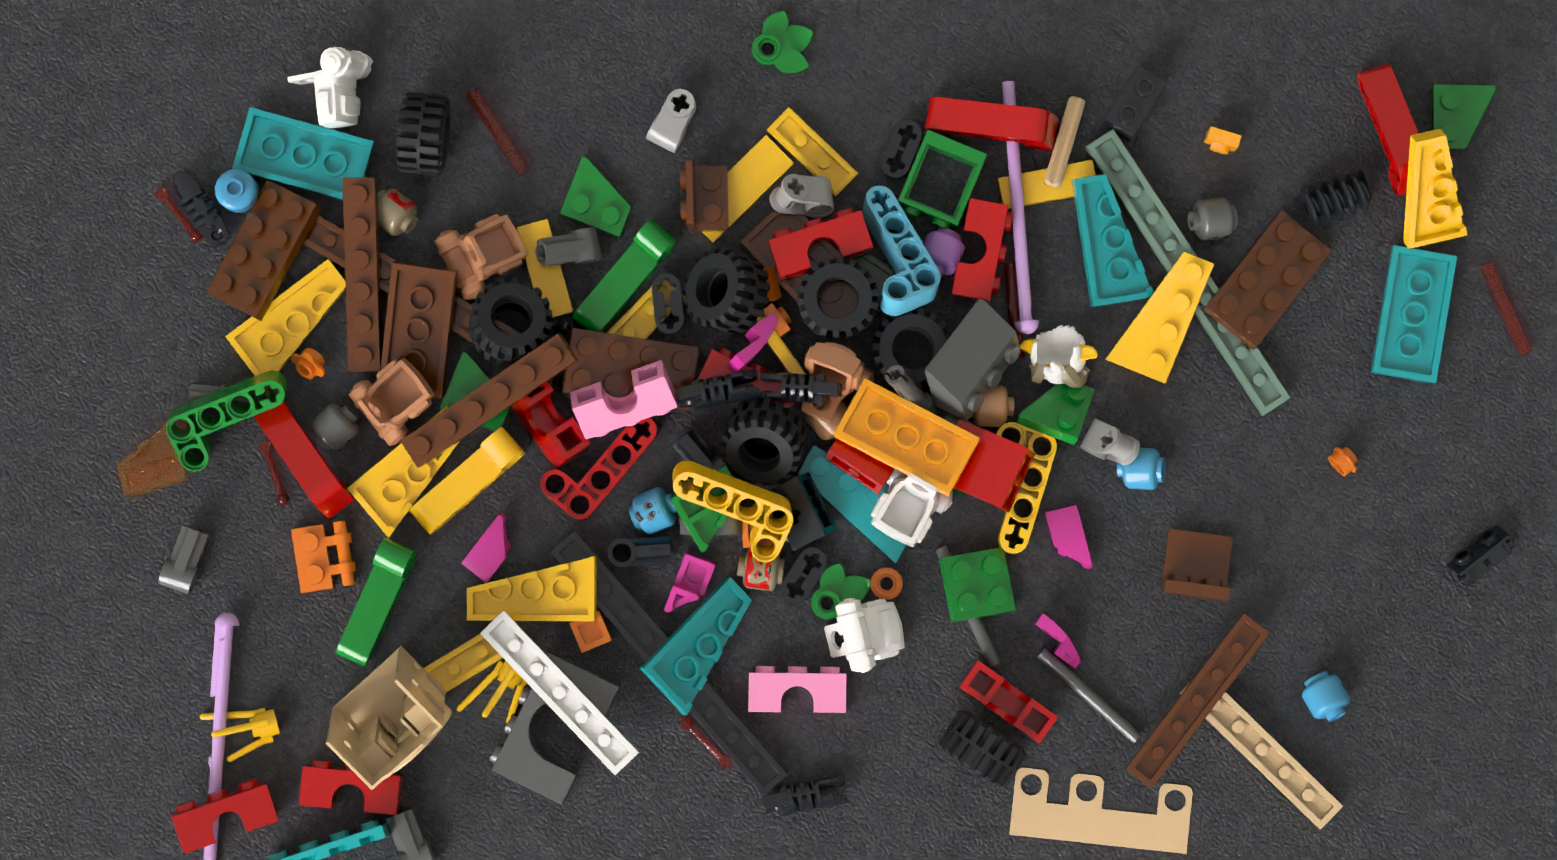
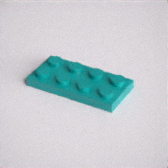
[232,107,375,200]
[1371,245,1457,384]

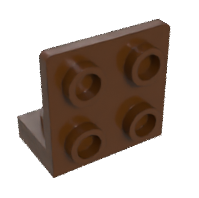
[680,159,729,232]
[1160,529,1233,601]

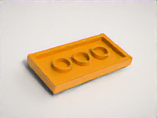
[834,378,980,497]

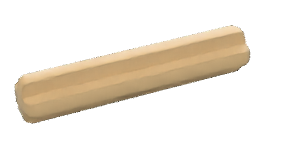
[1044,96,1085,188]

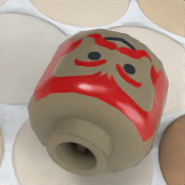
[377,188,418,236]
[737,548,785,591]

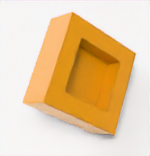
[1203,126,1241,155]

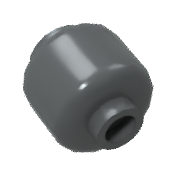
[1187,198,1238,240]
[311,403,359,451]

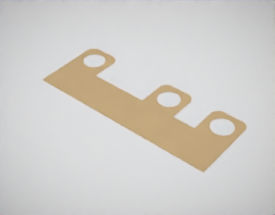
[1009,768,1193,854]

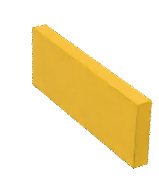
[702,135,794,243]

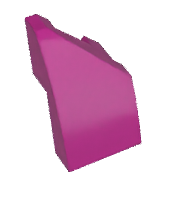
[727,313,778,373]
[1045,505,1092,569]
[461,512,511,583]
[664,551,717,612]
[1034,613,1081,669]

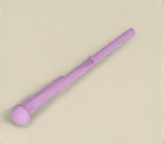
[1002,81,1039,334]
[203,613,240,860]

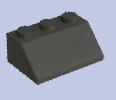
[925,298,1021,421]

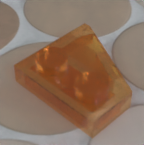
[116,421,189,499]

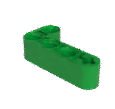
[571,218,677,333]
[166,370,288,472]
[336,538,417,667]

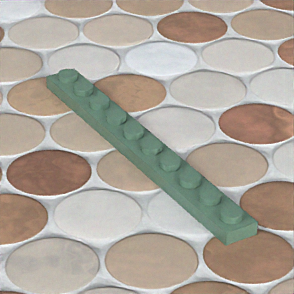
[1085,129,1290,416]

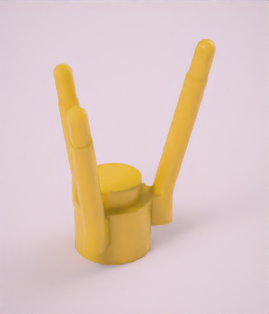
[456,660,527,723]
[200,707,280,762]

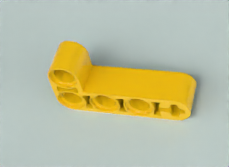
[996,422,1057,554]
[409,427,525,535]
[672,461,793,562]

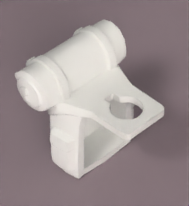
[287,47,373,128]
[870,469,953,547]
[824,598,905,673]

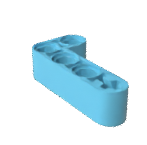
[862,186,941,316]

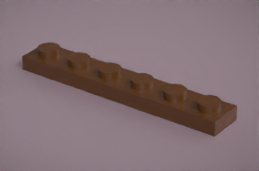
[342,177,382,372]
[400,333,578,468]
[1125,613,1270,789]

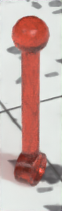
[155,188,202,242]
[258,441,289,506]
[680,717,732,769]

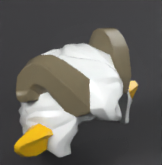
[1020,325,1098,388]

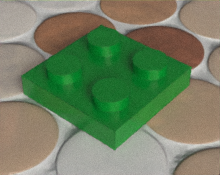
[939,547,1016,623]

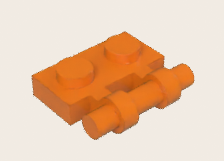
[291,521,357,593]

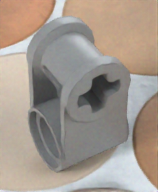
[646,89,696,153]
[769,174,835,218]
[1080,418,1140,465]

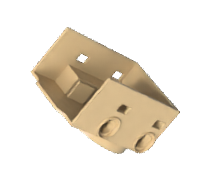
[326,646,452,790]

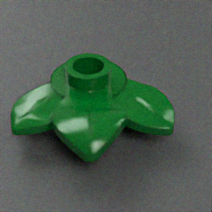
[752,11,813,74]
[811,563,871,620]

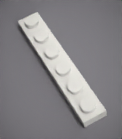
[480,611,639,775]

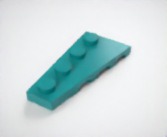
[1072,174,1154,307]
[798,445,906,564]
[640,577,752,715]
[267,819,392,860]

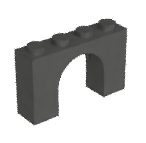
[490,653,620,805]

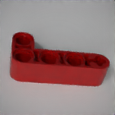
[1357,63,1418,197]
[925,97,1058,151]
[254,400,355,519]
[540,418,658,520]

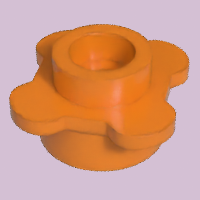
[291,348,325,380]

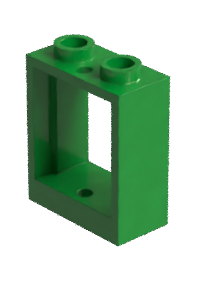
[898,130,987,229]

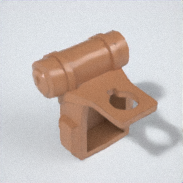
[434,214,527,300]
[801,342,875,423]
[348,358,435,447]

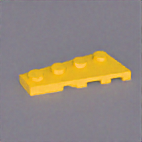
[1403,129,1467,249]
[1105,252,1214,384]
[225,259,346,387]
[347,405,460,538]
[467,556,597,621]

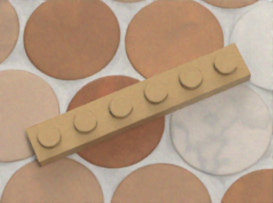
[1179,680,1343,829]

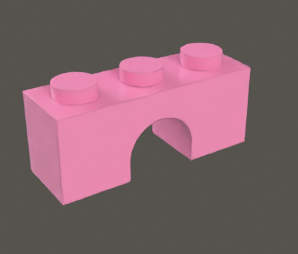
[570,360,677,440]
[748,666,846,713]

